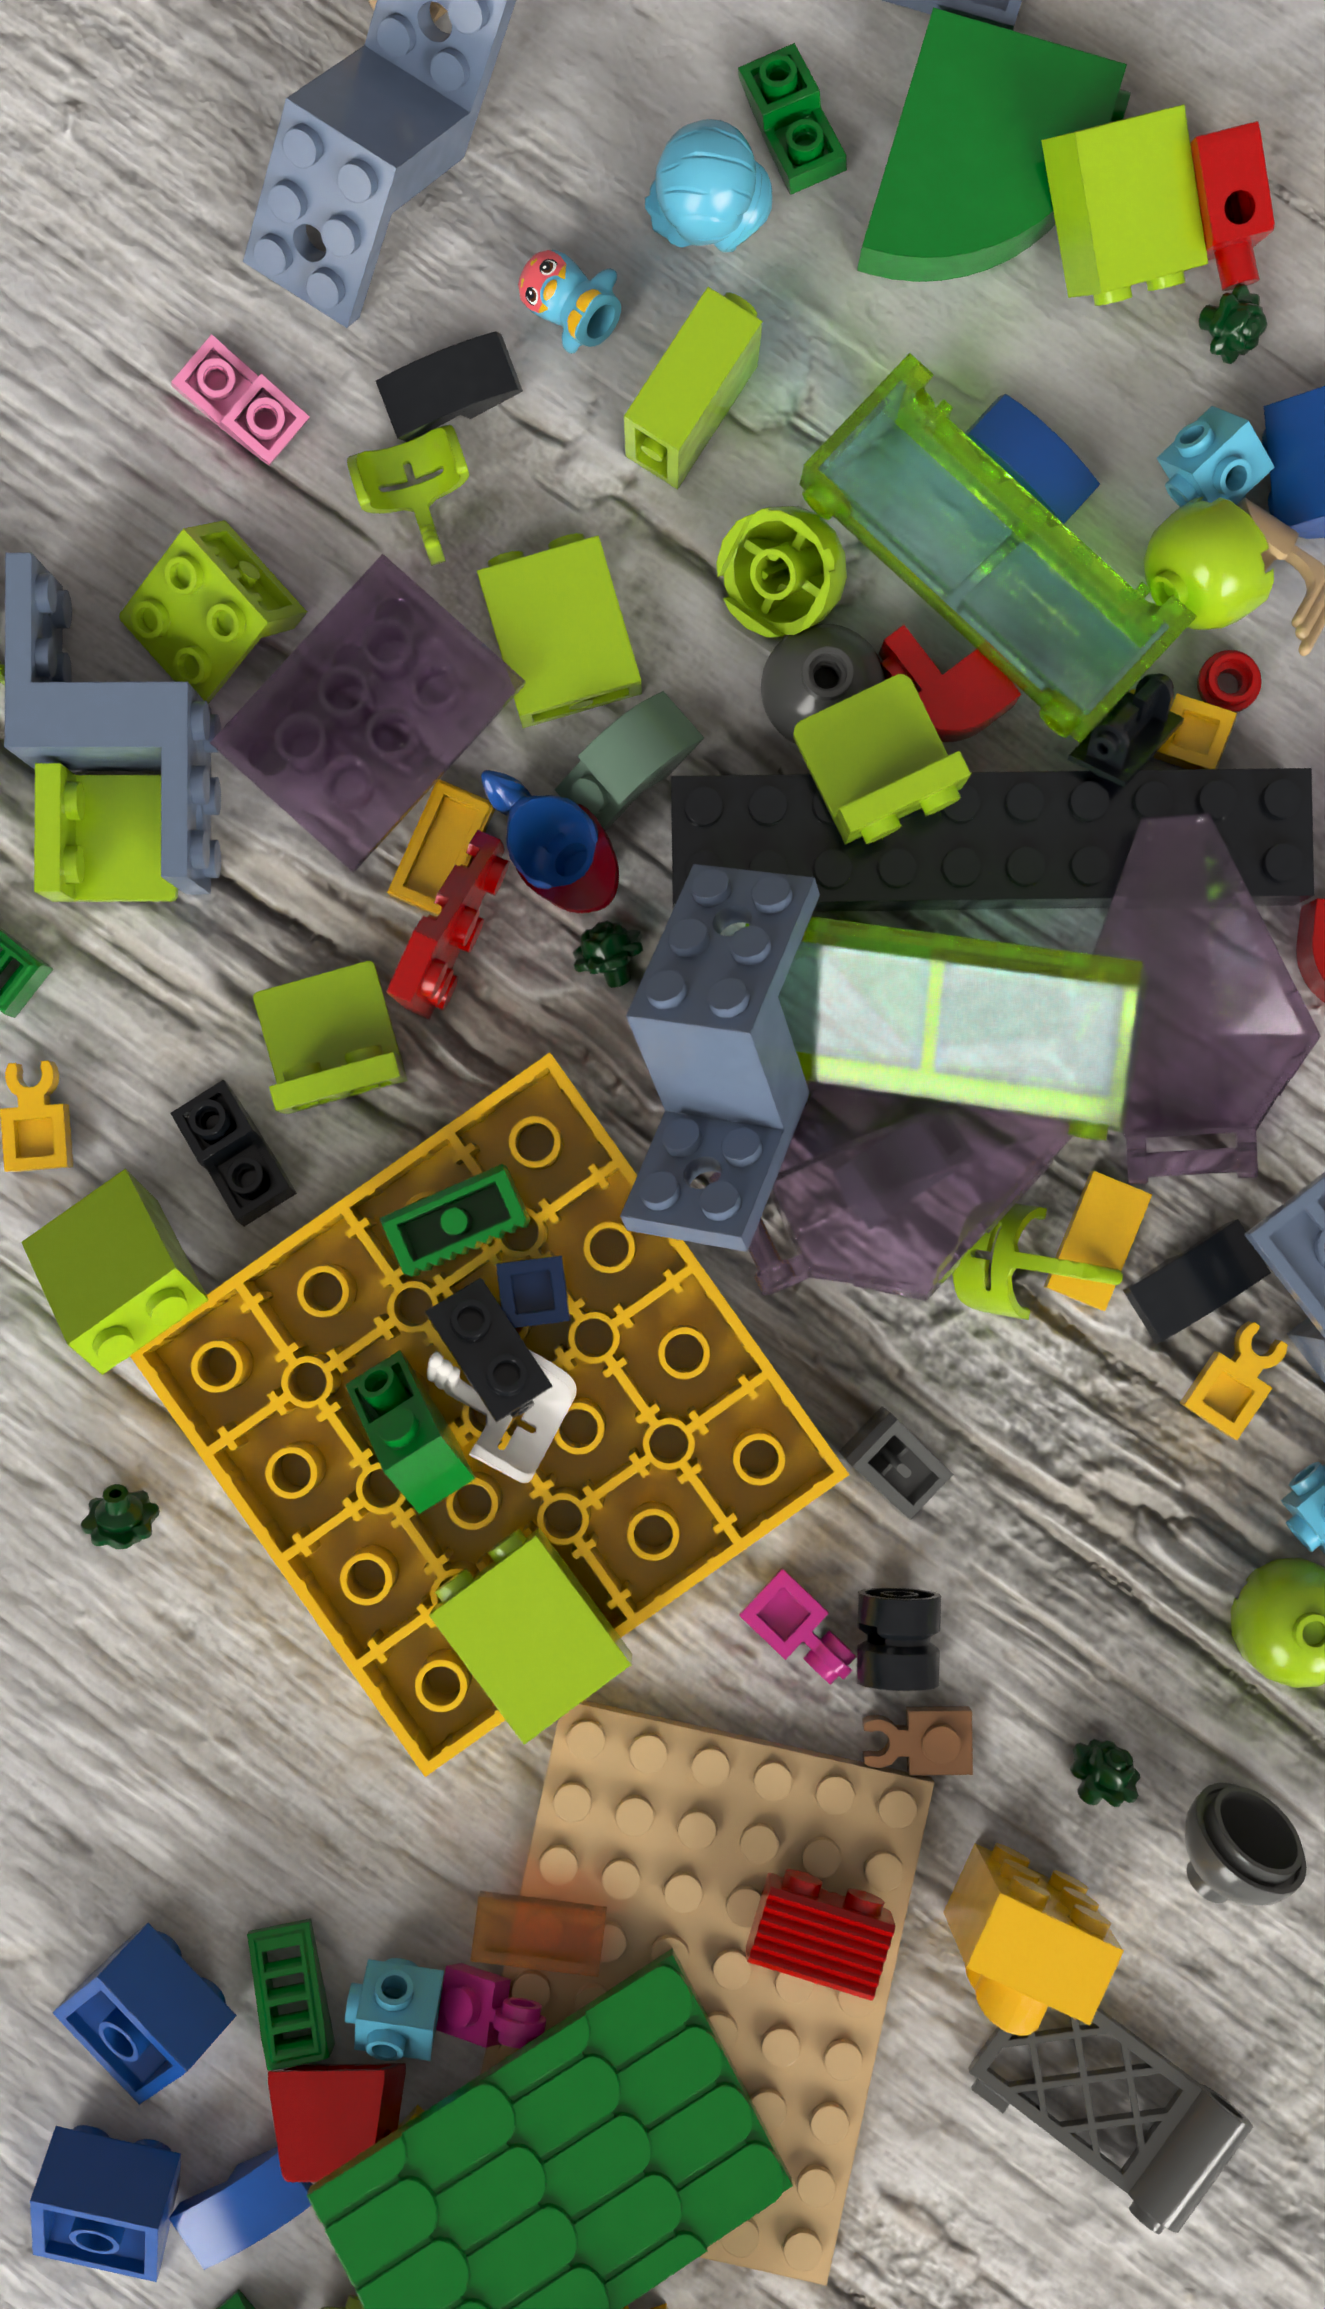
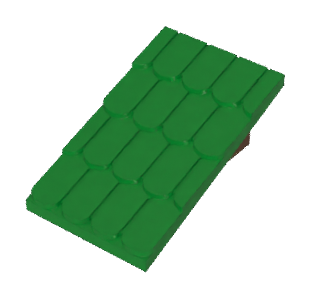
[307,1948,793,2309]

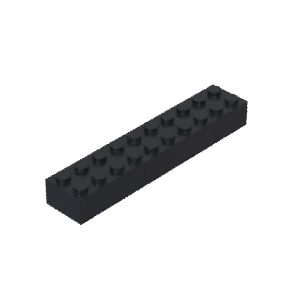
[671,768,1314,912]

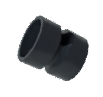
[856,1588,941,1691]

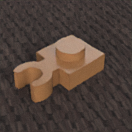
[862,1706,973,1775]

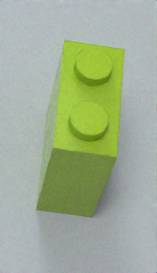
[1041,104,1208,306]
[624,287,763,490]
[477,533,642,729]
[21,1168,209,1375]
[429,1528,632,1745]

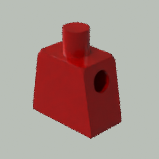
[1190,121,1275,291]
[268,2063,406,2221]

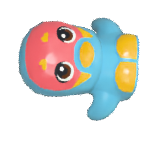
[518,250,621,354]

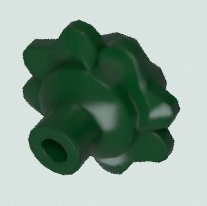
[1199,284,1268,364]
[573,920,643,988]
[81,1484,160,1549]
[1070,1739,1140,1807]

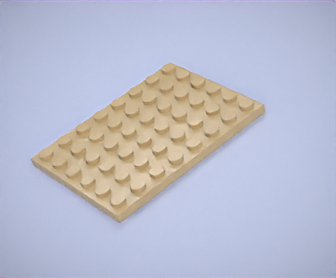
[480,1700,935,2286]

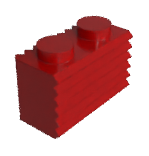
[746,1869,896,2001]

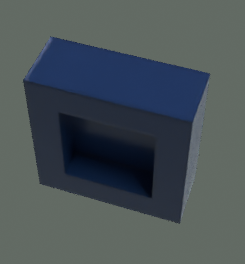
[496,1255,571,1328]

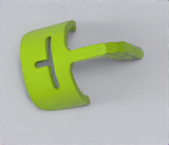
[347,425,469,566]
[953,1201,1123,1320]

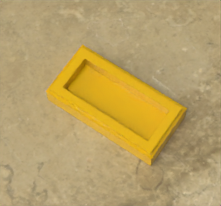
[387,778,495,917]
[1043,1171,1153,1311]

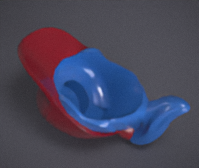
[481,770,619,913]

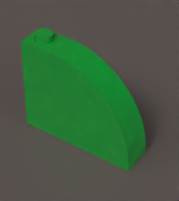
[857,7,1131,282]

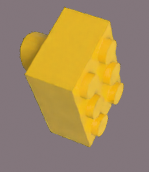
[943,1843,1124,2036]

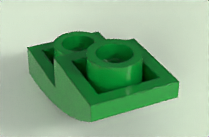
[738,43,847,195]

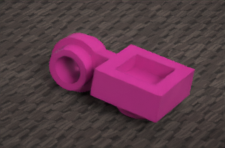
[739,1568,857,1685]
[436,1963,546,2049]

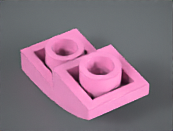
[171,334,310,466]

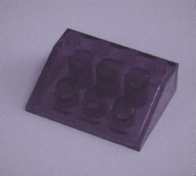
[210,554,526,873]

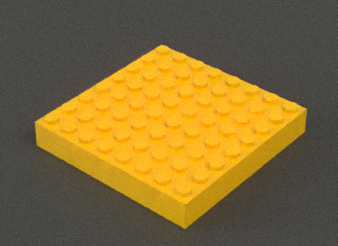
[130,1052,850,1777]

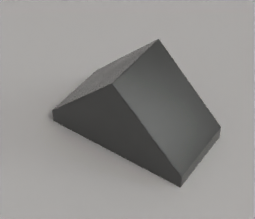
[839,1406,954,1520]

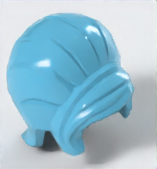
[645,119,772,253]

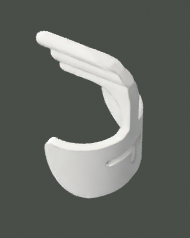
[427,1350,577,1483]

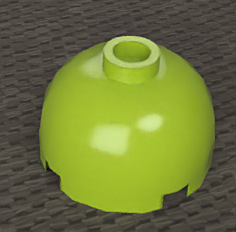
[1144,496,1274,630]
[716,506,847,638]
[1230,1558,1325,1688]

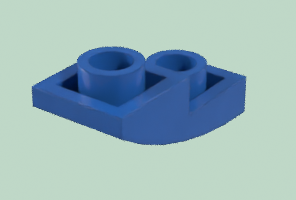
[962,394,1100,529]
[168,2147,313,2270]

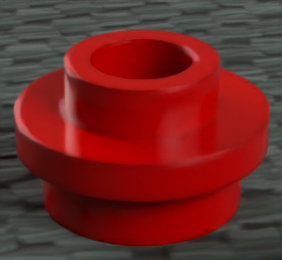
[1197,650,1262,713]

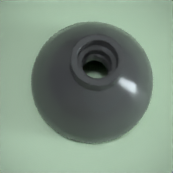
[761,623,886,744]
[1185,1783,1307,1906]

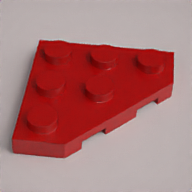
[386,830,509,1020]

